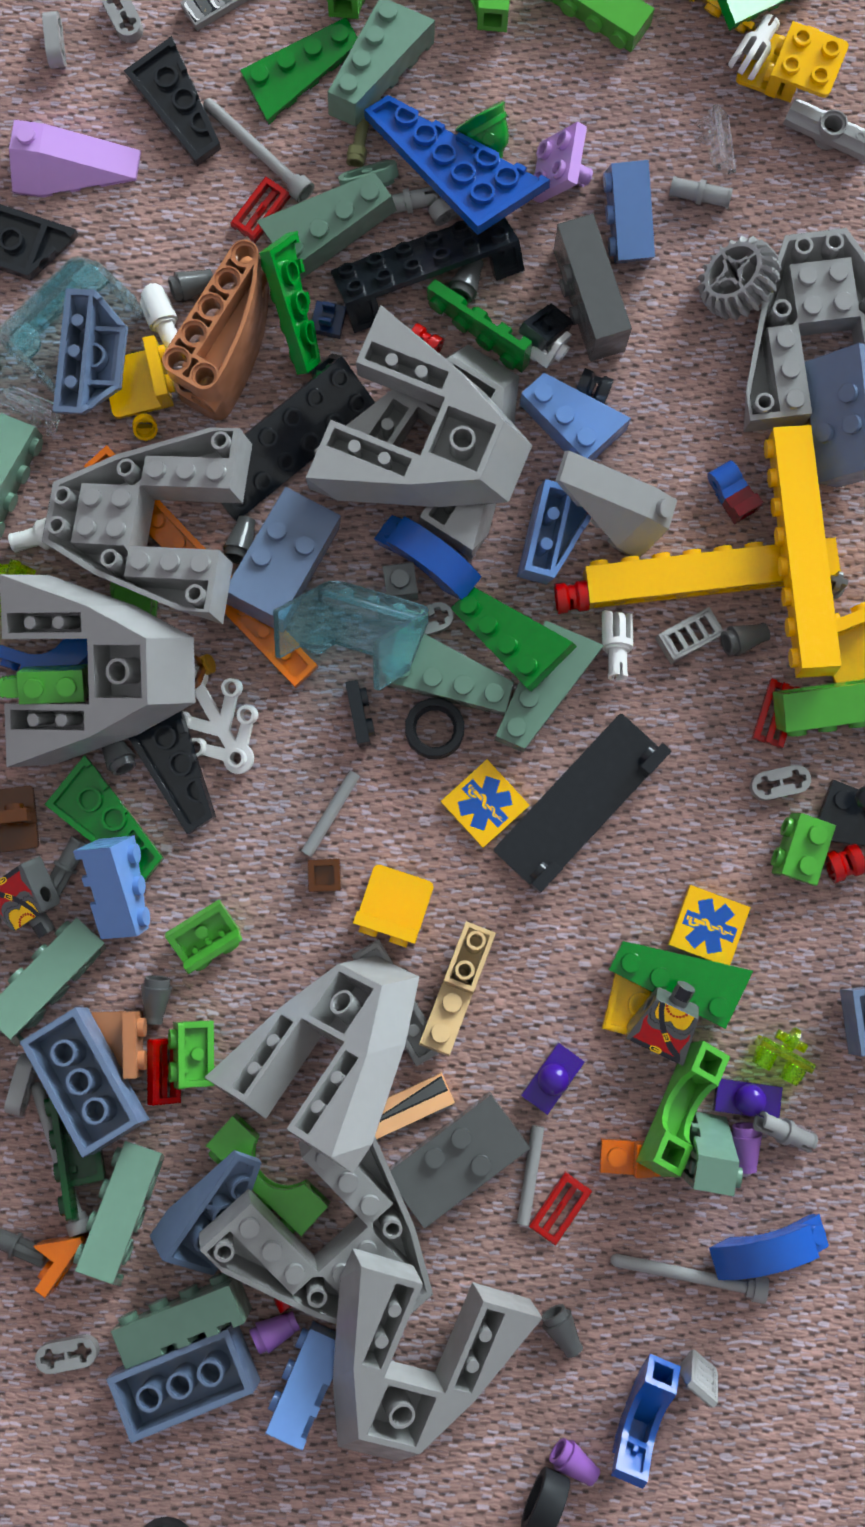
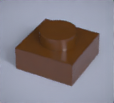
[308,859,341,892]

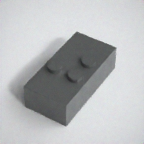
[553,213,632,362]
[389,1092,530,1229]

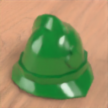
[455,100,509,158]

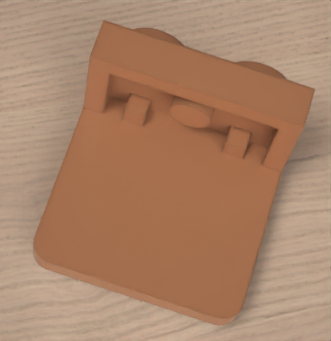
[91,1010,147,1079]

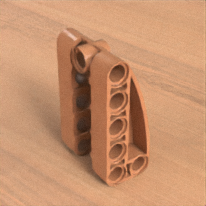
[162,239,269,421]

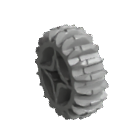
[697,236,782,321]

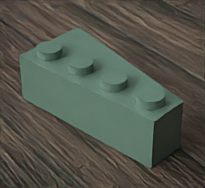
[328,0,435,127]
[257,172,397,279]
[0,413,43,538]
[382,620,514,716]
[494,620,604,753]
[0,917,106,1047]
[73,1141,165,1286]
[111,1272,252,1369]

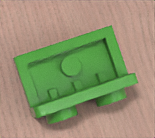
[771,813,836,886]
[165,900,242,974]
[168,1020,214,1090]

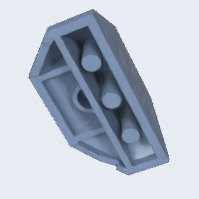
[53,288,128,415]

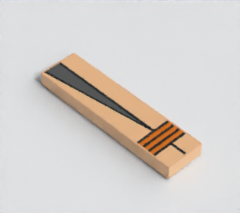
[375,1072,455,1139]

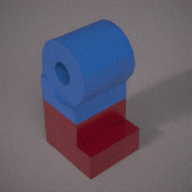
[707,460,764,525]

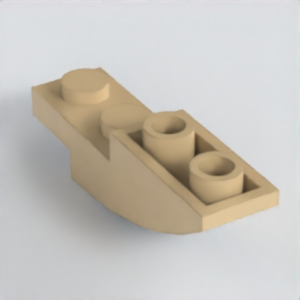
[419,921,496,1057]

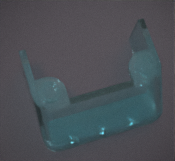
[0,256,144,395]
[273,581,429,691]

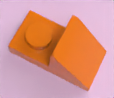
[599,1138,660,1179]
[33,1232,89,1298]

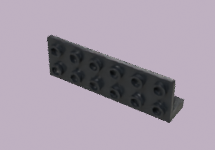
[331,217,525,333]
[221,353,375,521]
[494,714,672,893]

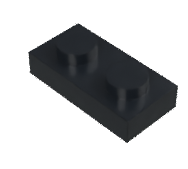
[518,303,573,351]
[345,680,376,747]

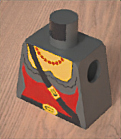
[0,856,60,939]
[626,981,699,1066]

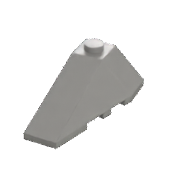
[556,450,677,558]

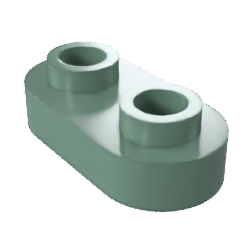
[338,160,399,187]

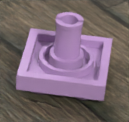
[532,122,593,203]

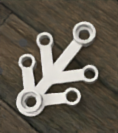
[183,665,258,774]

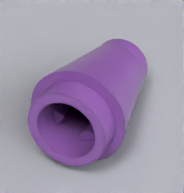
[731,1122,762,1174]
[249,1311,300,1354]
[549,1438,600,1486]

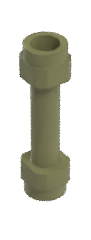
[346,117,369,167]

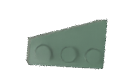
[681,1111,743,1197]

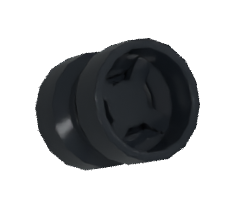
[576,368,614,404]

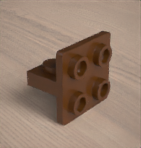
[0,786,39,853]

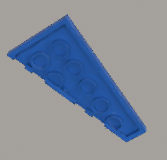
[364,95,550,235]

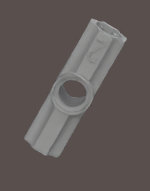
[783,98,865,162]

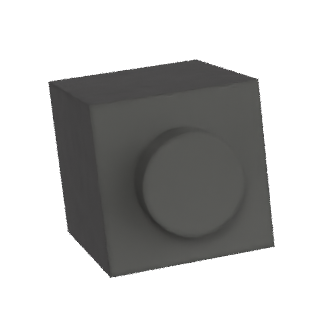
[382,562,419,604]

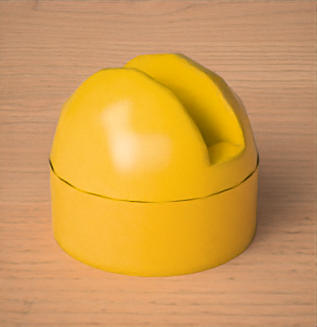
[132,413,158,441]

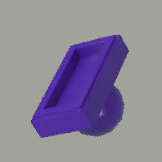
[521,1042,585,1115]
[713,1078,783,1119]

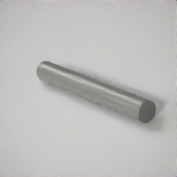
[301,770,360,857]
[517,1125,545,1226]

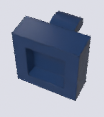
[312,300,347,339]

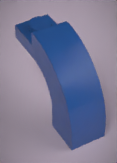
[374,515,482,600]
[0,639,88,672]
[709,1214,829,1280]
[611,1354,681,1489]

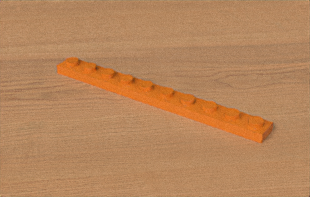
[84,445,318,688]

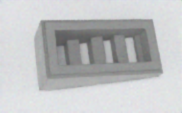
[655,607,724,665]
[679,1350,718,1408]

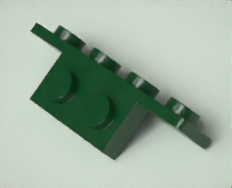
[44,1096,107,1222]

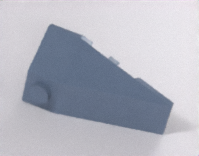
[150,1150,262,1275]

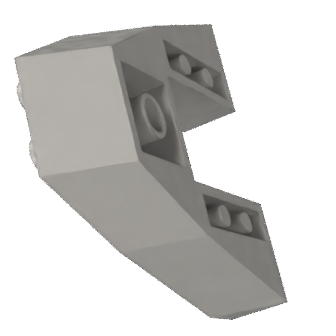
[743,228,865,432]
[306,305,533,507]
[314,345,519,559]
[42,427,252,624]
[0,574,196,767]
[204,956,419,1174]
[199,1137,433,1324]
[333,1248,542,1462]

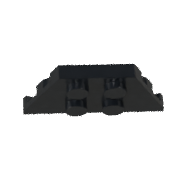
[0,204,78,280]

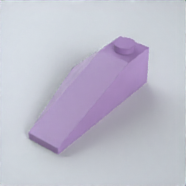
[9,120,141,197]

